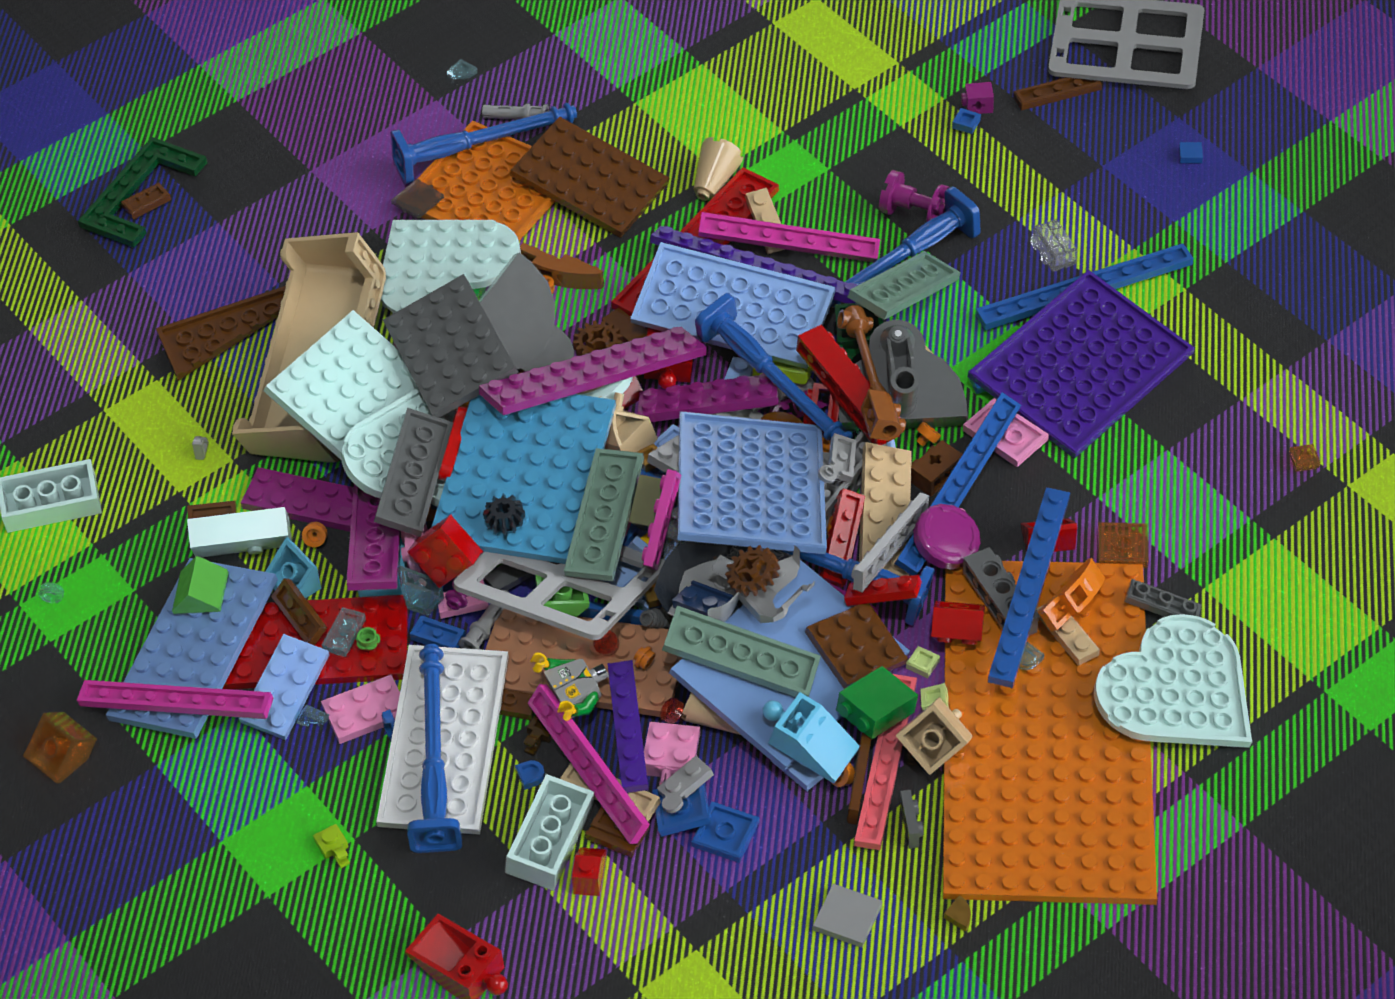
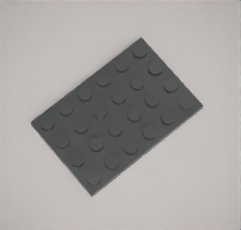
[383,274,519,418]

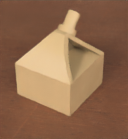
[604,392,658,452]
[896,697,973,775]

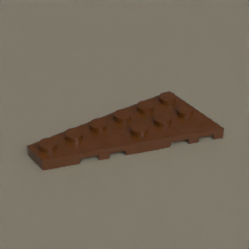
[156,286,286,380]

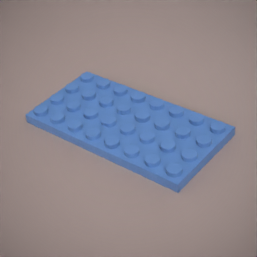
[106,558,278,739]

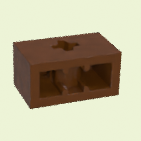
[911,440,962,497]

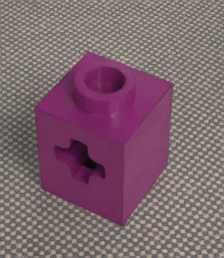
[961,82,994,114]

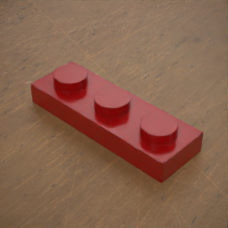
[844,575,922,606]

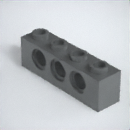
[963,547,1040,635]

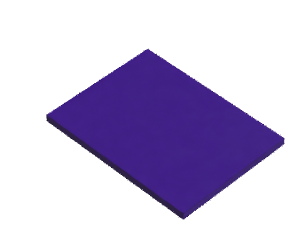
[967,270,1195,459]

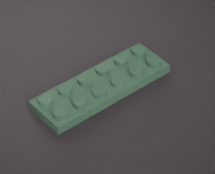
[848,251,961,319]
[564,448,644,581]
[662,606,821,697]

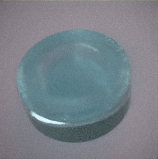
[38,583,64,603]

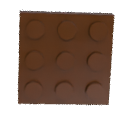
[805,604,908,689]

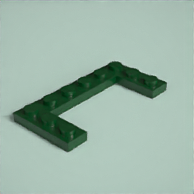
[78,137,207,248]

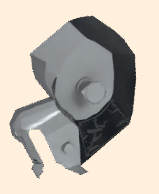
[654,541,815,623]

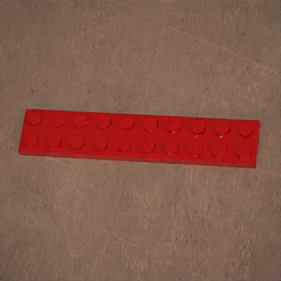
[611,167,779,316]

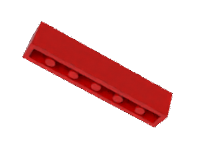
[796,324,900,445]

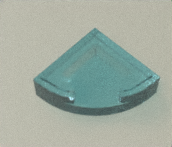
[447,59,478,79]
[296,704,329,726]

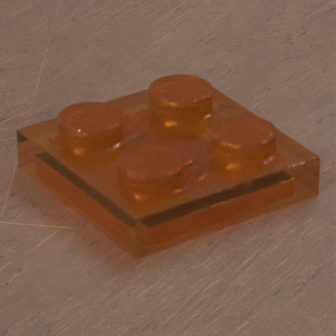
[1098,522,1149,568]

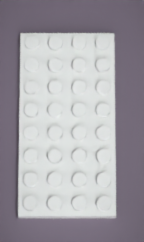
[376,645,509,834]

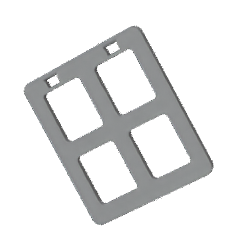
[1048,0,1204,89]
[454,545,665,640]

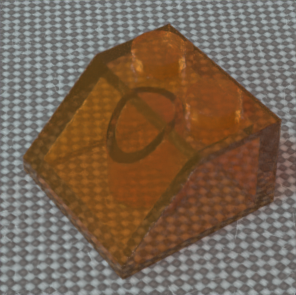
[24,712,97,783]

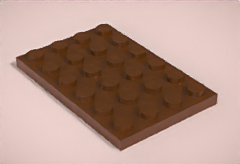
[510,117,669,238]

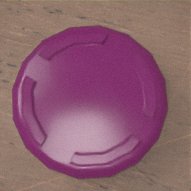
[913,504,980,570]

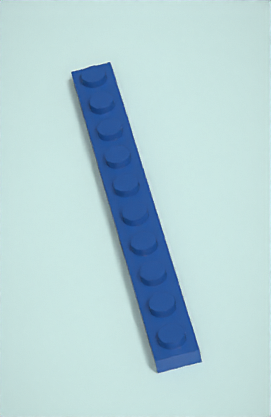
[976,243,1194,330]
[894,392,1022,576]
[988,487,1070,688]

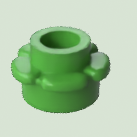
[356,627,380,650]

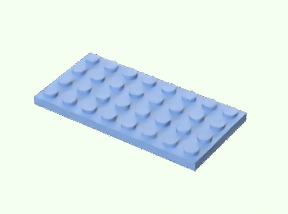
[630,242,835,369]

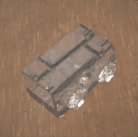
[1031,219,1078,272]

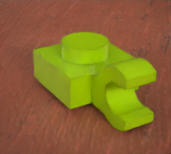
[313,824,350,868]

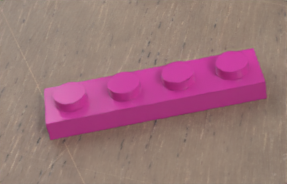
[642,469,682,570]

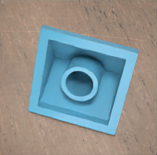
[265,538,321,598]

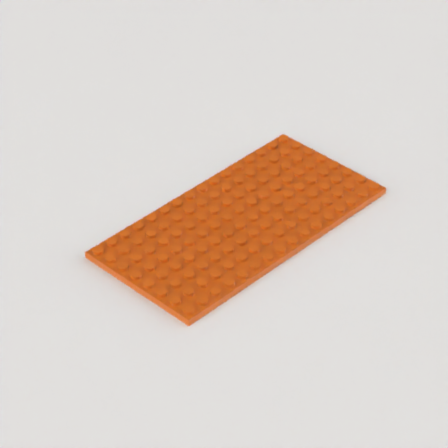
[943,561,1157,905]

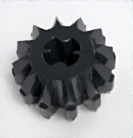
[483,493,525,536]

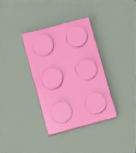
[963,398,1049,467]
[321,675,400,744]

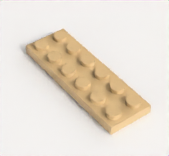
[859,442,912,576]

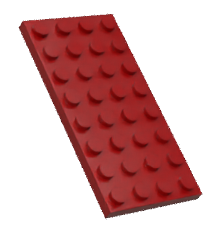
[222,594,409,690]

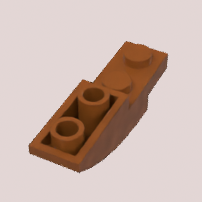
[520,243,604,290]

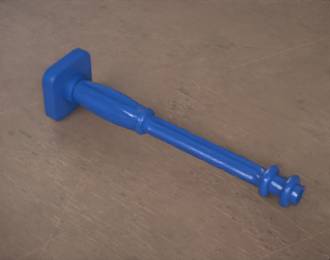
[390,102,577,185]
[827,186,981,315]
[695,293,853,440]
[782,550,935,626]
[407,644,462,853]

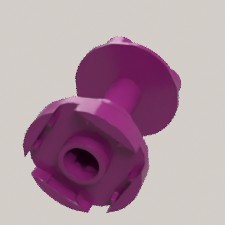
[879,170,949,222]

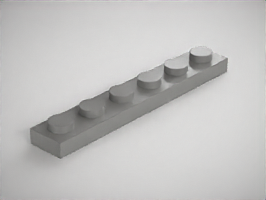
[852,493,929,592]

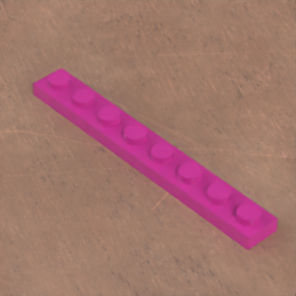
[698,212,880,263]
[77,680,274,719]
[528,684,650,844]

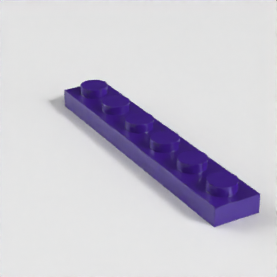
[607,660,649,793]

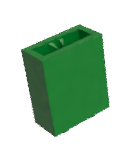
[836,666,918,739]

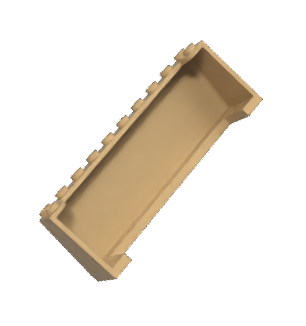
[232,232,386,463]

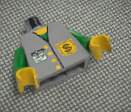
[530,652,609,721]

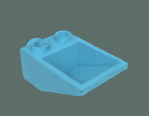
[763,692,860,783]

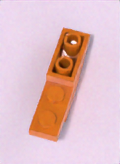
[1037,558,1105,632]

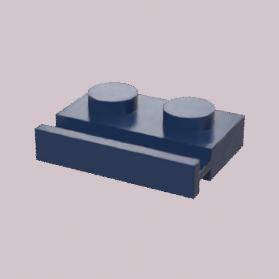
[672,580,734,616]

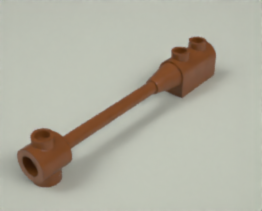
[837,305,906,441]

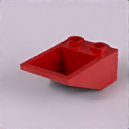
[644,328,692,389]
[405,914,508,999]

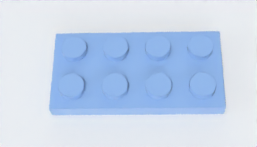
[239,634,330,740]

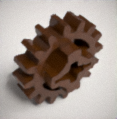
[573,320,623,356]
[725,545,780,597]

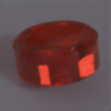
[593,630,620,656]
[660,697,684,724]

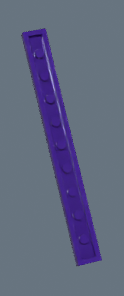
[650,226,858,303]

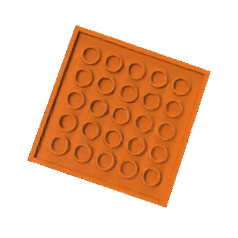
[396,121,555,241]

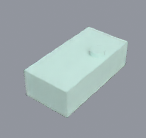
[0,459,102,533]
[187,507,292,557]
[505,774,594,891]

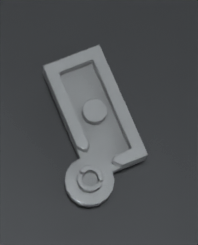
[818,433,857,484]
[657,756,714,813]

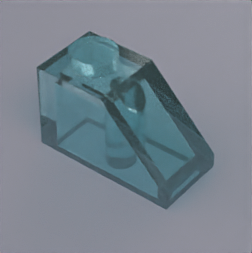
[398,566,444,616]

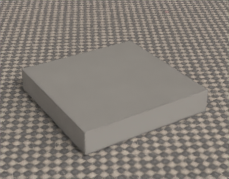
[813,884,882,948]

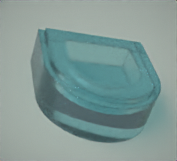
[1019,642,1044,670]

